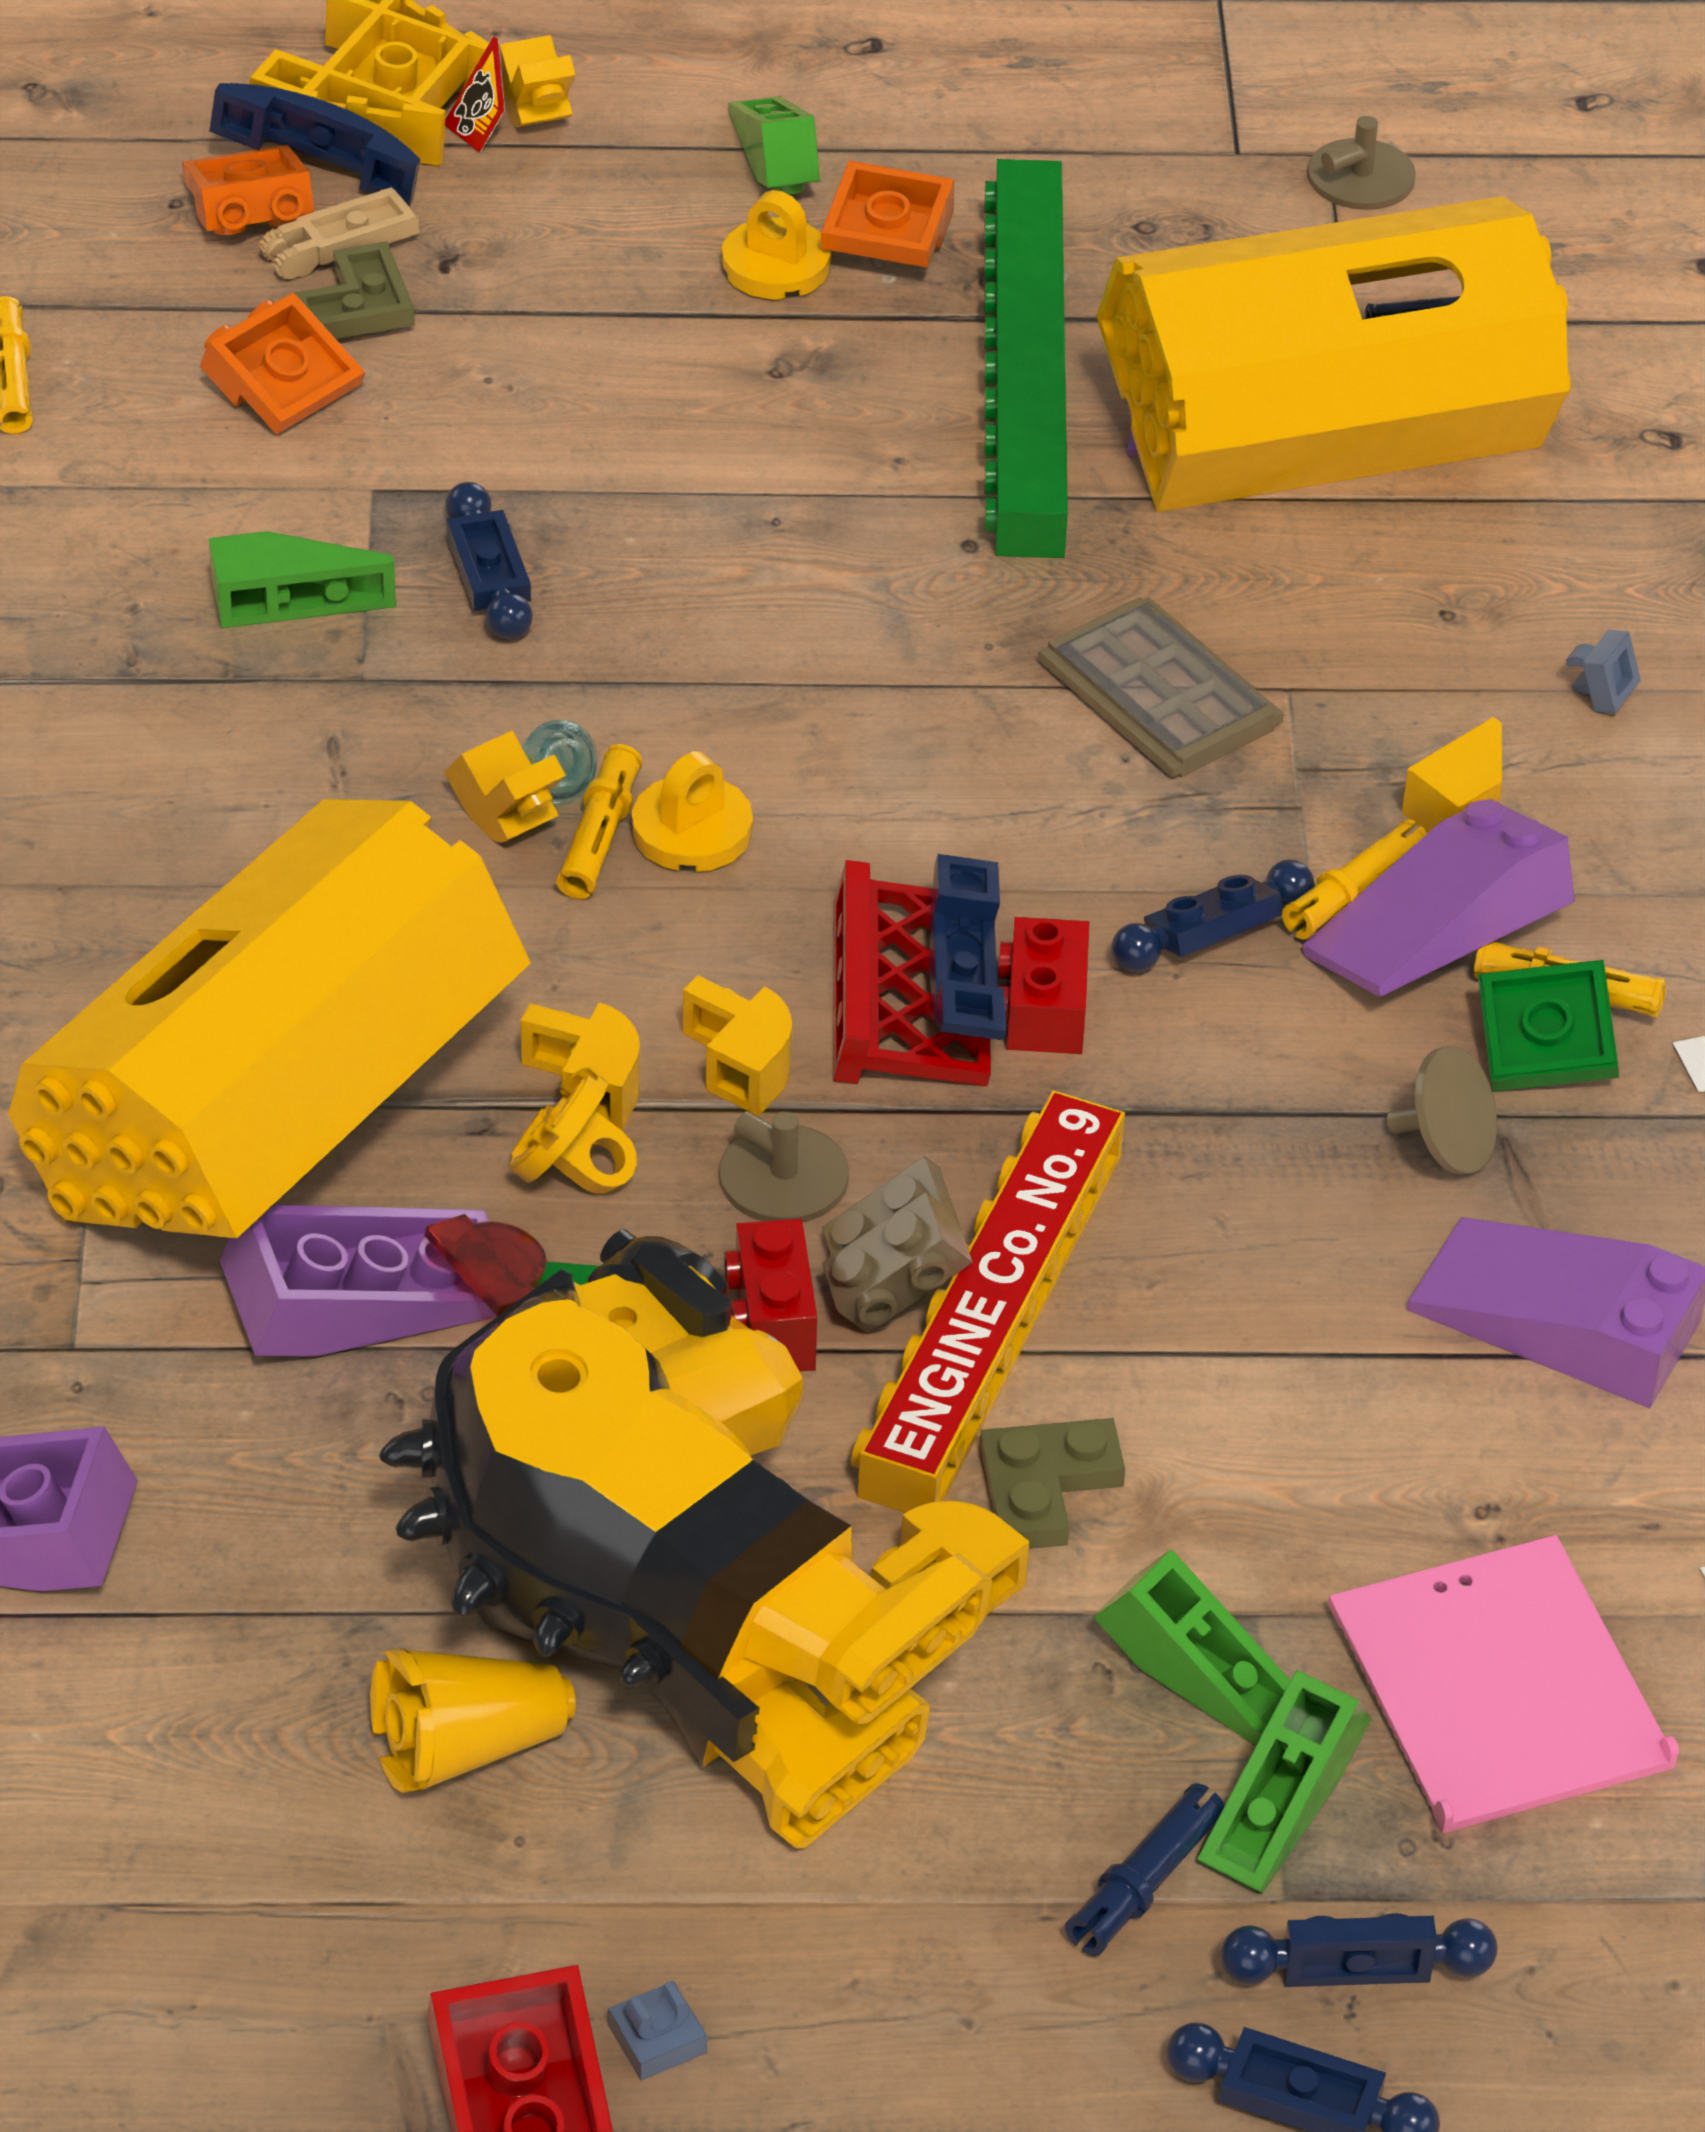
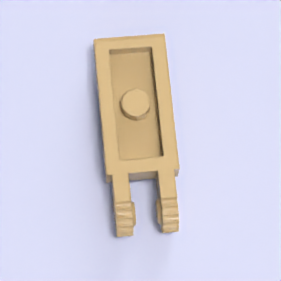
[258,187,419,281]

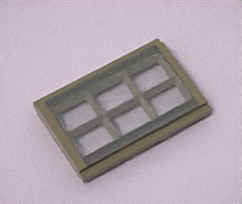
[1038,597,1284,778]

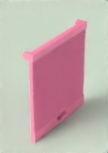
[1328,1535,1679,1834]

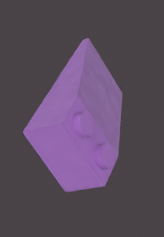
[1302,799,1575,997]
[220,1205,521,1356]
[1407,1217,1705,1409]
[0,1426,138,1592]

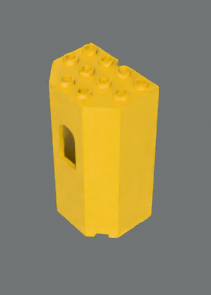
[1096,196,1571,512]
[8,799,531,1238]

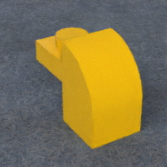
[499,35,576,127]
[444,730,566,842]
[683,975,792,1116]
[521,1002,640,1131]
[871,1501,1030,1615]

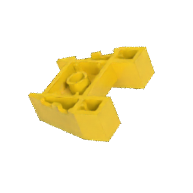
[250,0,489,166]

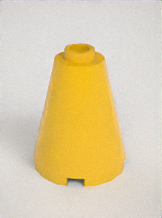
[370,1648,576,1793]

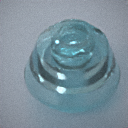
[521,720,598,803]

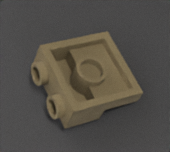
[822,1156,973,1334]

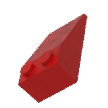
[427,1965,613,2132]

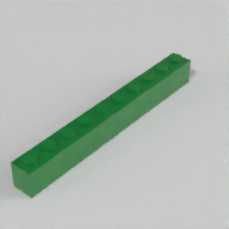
[984,159,1068,558]

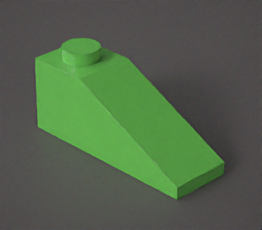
[728,96,820,194]
[208,531,396,628]
[1093,1549,1291,1746]
[1197,1669,1372,1894]

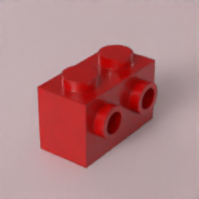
[998,917,1090,1054]
[724,1219,817,1372]

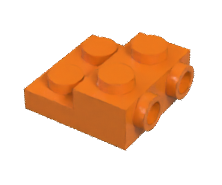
[182,145,314,235]
[821,160,954,268]
[200,292,366,435]

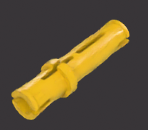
[0,296,33,434]
[556,744,643,899]
[1282,819,1427,940]
[1474,942,1667,1018]

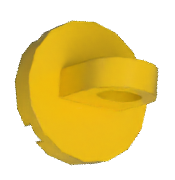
[721,190,831,300]
[631,751,753,872]
[509,1067,637,1194]

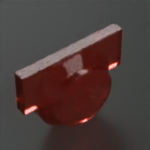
[424,1214,547,1316]

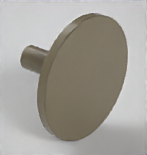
[1308,116,1416,210]
[1387,1046,1497,1175]
[719,1111,849,1222]

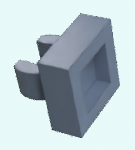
[1566,630,1641,714]
[608,1981,707,2081]

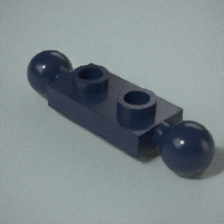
[445,482,533,640]
[1111,859,1315,973]
[1220,1913,1498,1987]
[1166,2022,1440,2132]

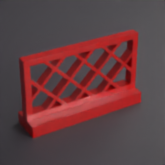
[833,860,991,1087]

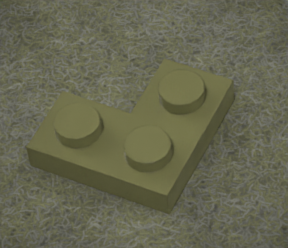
[294,241,415,340]
[979,1418,1125,1549]

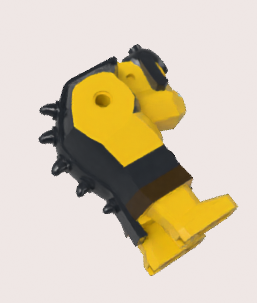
[379,1229,993,1848]

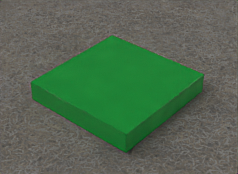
[1478,960,1619,1092]

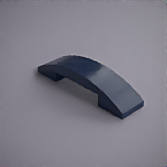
[209,83,420,207]
[930,854,1006,1040]

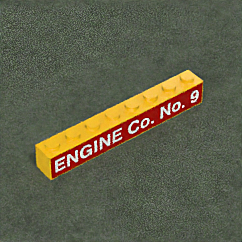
[851,1090,1125,1513]

